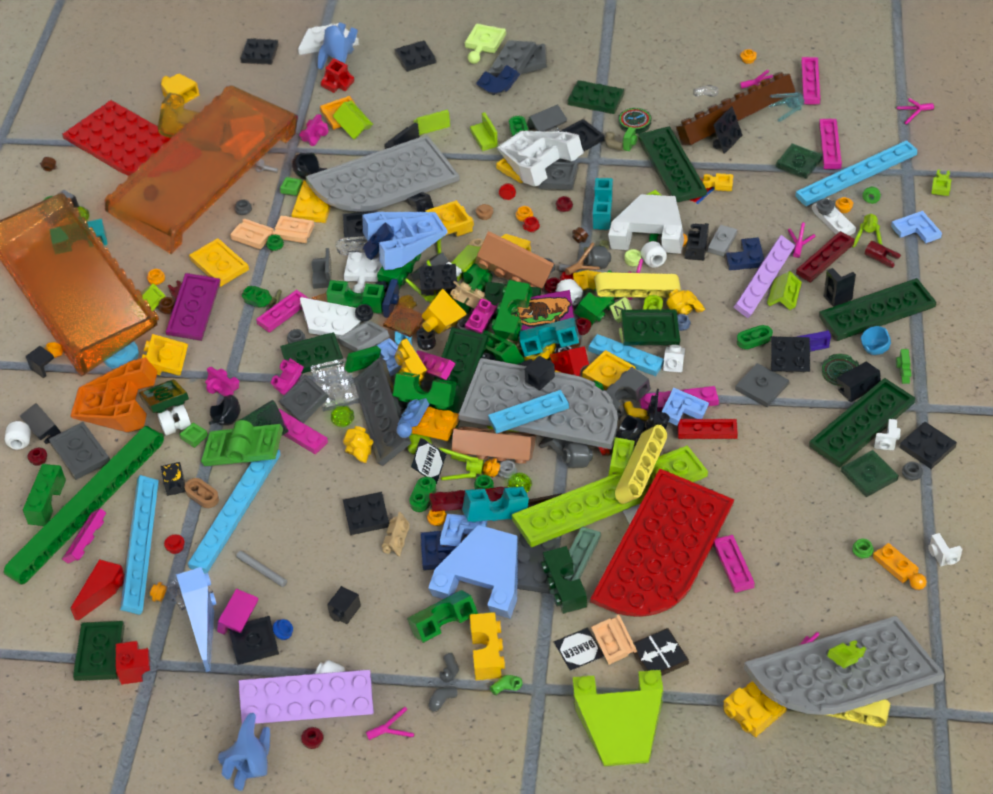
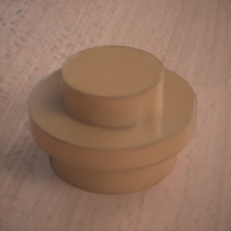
[476,204,493,220]

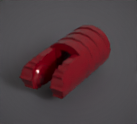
[865,240,901,268]

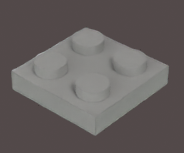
[339,321,389,352]

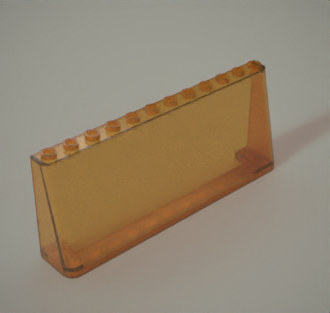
[104,85,298,254]
[0,192,159,376]

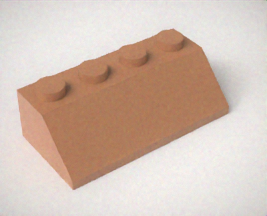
[475,231,554,292]
[452,426,537,463]

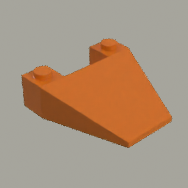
[71,357,158,432]

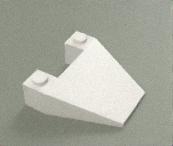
[497,131,583,186]
[608,194,684,253]

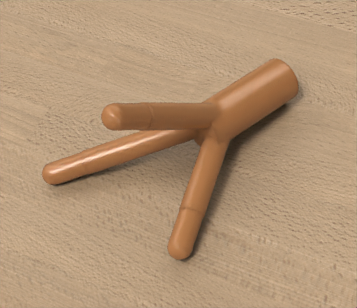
[565,243,600,275]

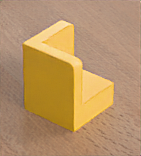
[573,270,601,291]

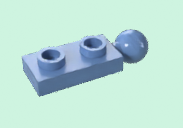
[396,398,429,438]

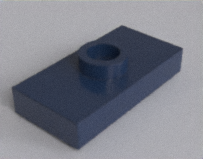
[363,222,394,260]
[382,279,399,318]

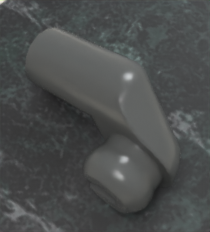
[439,653,459,682]
[428,687,458,712]

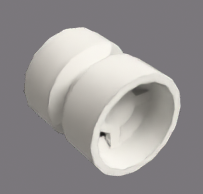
[157,405,191,436]

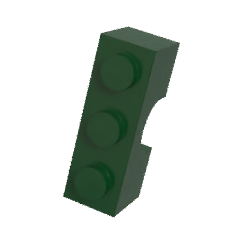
[540,546,587,614]

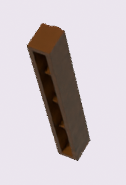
[676,72,796,145]

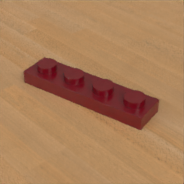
[796,231,855,283]
[429,487,509,512]

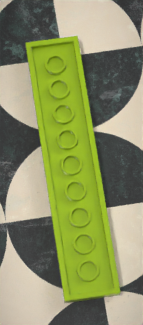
[512,445,708,547]

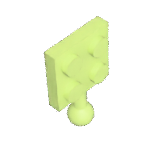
[465,24,506,64]

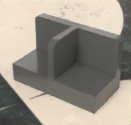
[311,248,332,289]

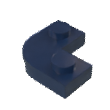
[476,65,520,95]

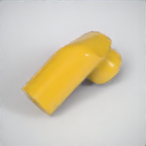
[623,401,649,421]

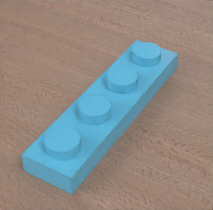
[589,334,664,376]
[488,390,569,434]

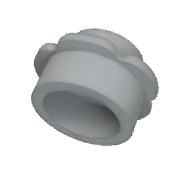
[498,460,517,479]

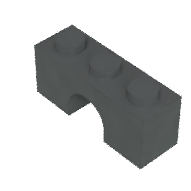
[606,367,651,420]

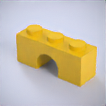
[470,612,505,680]

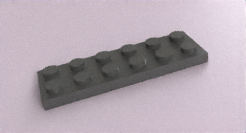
[353,357,411,466]

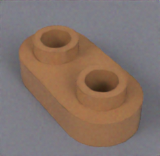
[185,478,219,508]

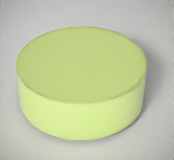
[624,249,642,266]

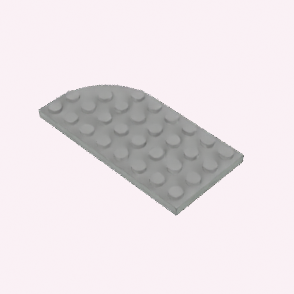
[306,135,459,211]
[459,358,618,449]
[744,616,944,715]

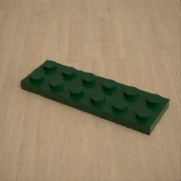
[638,126,707,203]
[819,278,937,341]
[428,327,488,439]
[809,378,916,468]

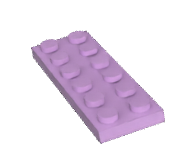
[239,669,374,723]

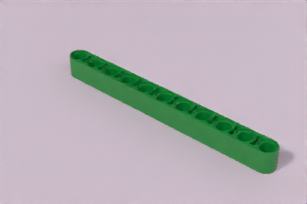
[4,426,164,585]

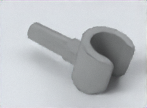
[255,159,278,172]

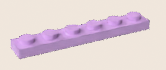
[733,235,795,318]

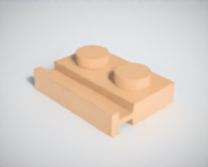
[272,216,315,243]
[230,219,274,249]
[591,614,637,665]

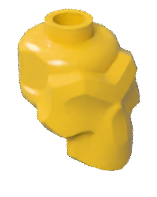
[666,289,706,315]
[343,426,373,463]

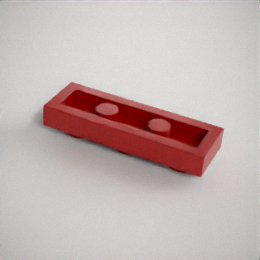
[678,419,738,439]

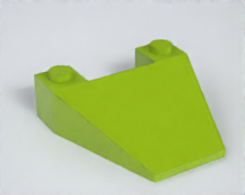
[573,670,663,766]

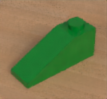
[482,330,524,365]

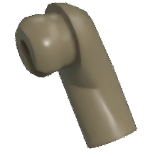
[604,132,623,151]

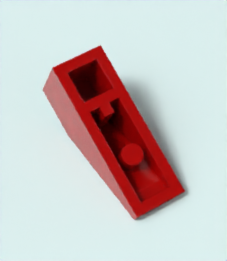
[70,559,125,621]

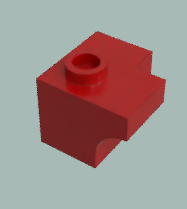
[321,58,354,93]
[550,346,589,377]
[116,641,150,685]

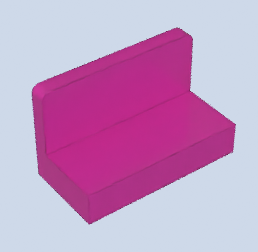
[217,588,258,635]

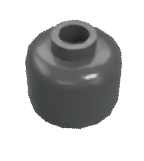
[584,246,611,269]
[562,443,593,468]

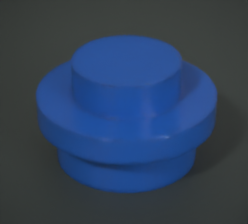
[273,619,293,640]

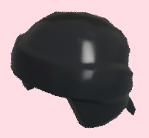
[292,153,327,180]
[208,395,241,425]
[614,415,646,446]

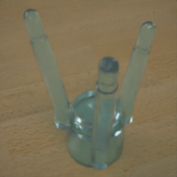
[769,92,804,122]

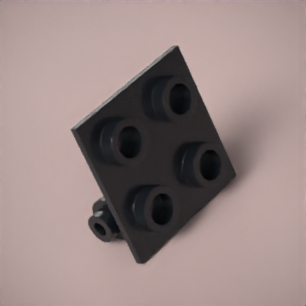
[713,106,742,154]
[419,264,457,296]
[771,336,810,373]
[645,389,670,430]

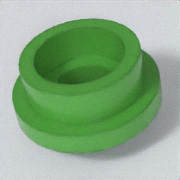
[863,186,881,204]
[852,538,874,559]

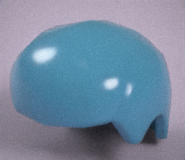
[861,326,891,356]

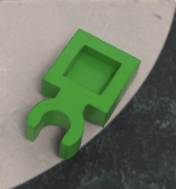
[896,349,911,384]

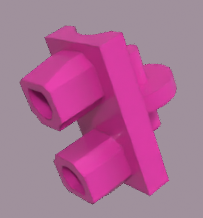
[300,114,329,146]
[465,299,497,334]
[270,358,304,395]
[205,367,239,396]

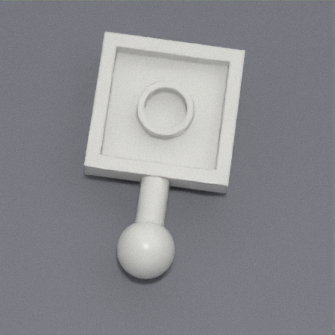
[344,252,382,293]

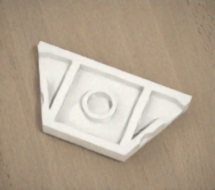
[298,23,359,55]
[300,297,361,339]

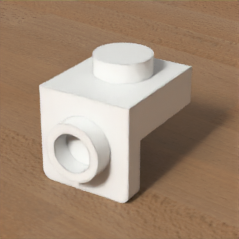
[663,345,685,372]
[874,419,900,450]
[929,533,962,567]

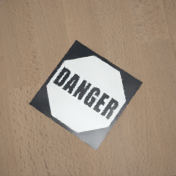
[411,437,447,484]
[553,627,605,671]

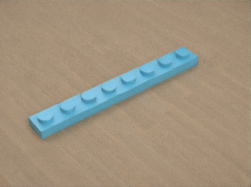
[795,140,918,206]
[188,450,281,573]
[120,475,159,615]

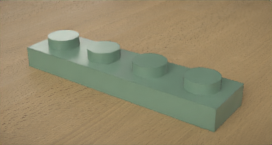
[550,527,601,594]

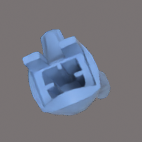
[318,22,358,69]
[218,713,270,791]

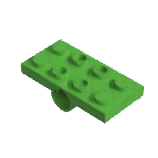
[201,420,283,466]

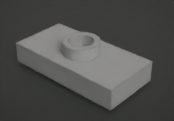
[707,225,737,257]

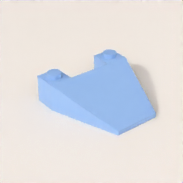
[363,212,447,270]
[428,525,518,619]
[177,567,217,672]

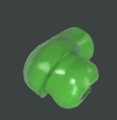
[489,675,523,696]

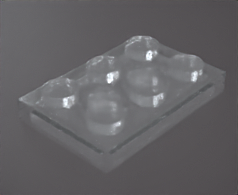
[310,358,360,412]

